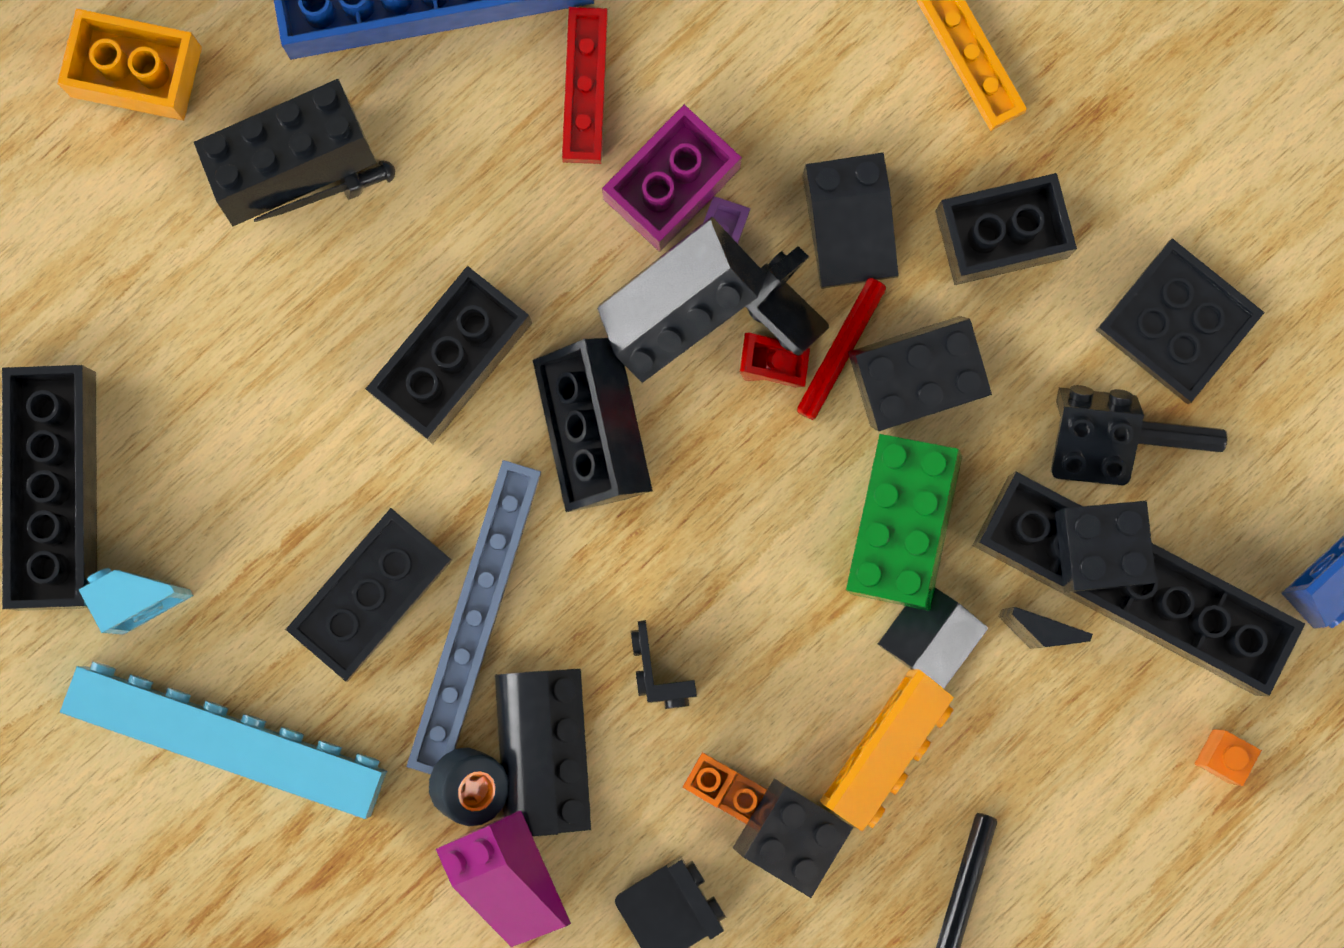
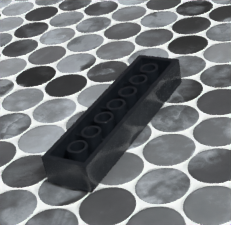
[972,472,1305,696]

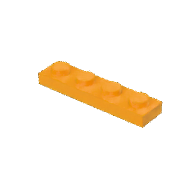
[916,0,1027,131]

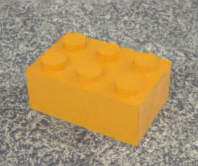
[57,8,202,121]

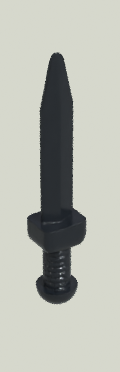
[254,160,395,222]

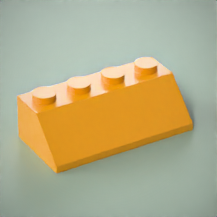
[819,669,954,832]

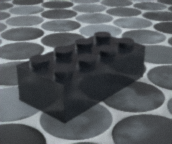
[193,79,377,227]
[365,266,532,444]

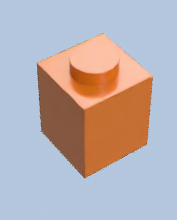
[1194,729,1262,786]

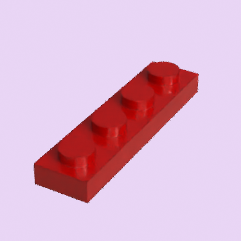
[562,7,608,164]

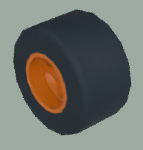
[429,747,509,827]

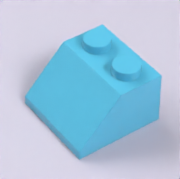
[79,568,193,635]

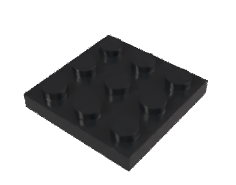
[1096,238,1265,404]

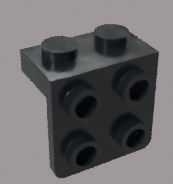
[745,246,829,355]
[1051,385,1144,486]
[631,620,697,709]
[615,856,726,948]

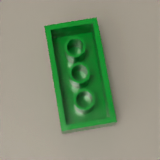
[846,434,962,611]

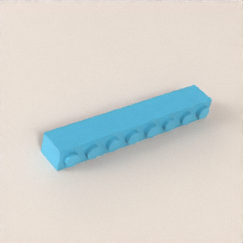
[60,661,387,819]

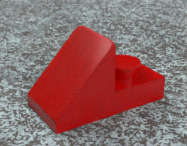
[740,332,810,388]

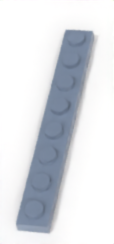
[406,460,541,774]

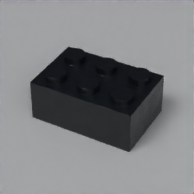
[935,173,1077,286]
[848,316,992,432]

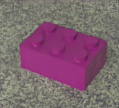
[602,104,742,252]

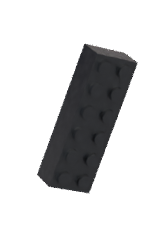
[2,365,97,611]

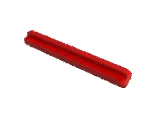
[797,278,886,420]

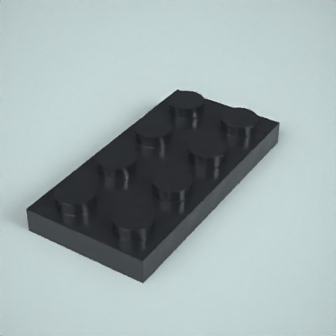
[285,508,452,682]

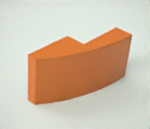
[682,752,767,824]

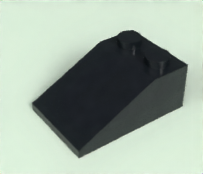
[802,152,899,289]

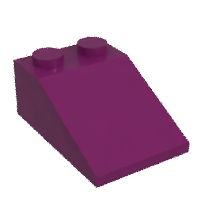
[436,810,571,947]

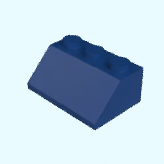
[1281,535,1344,628]

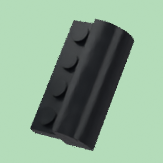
[495,669,591,836]

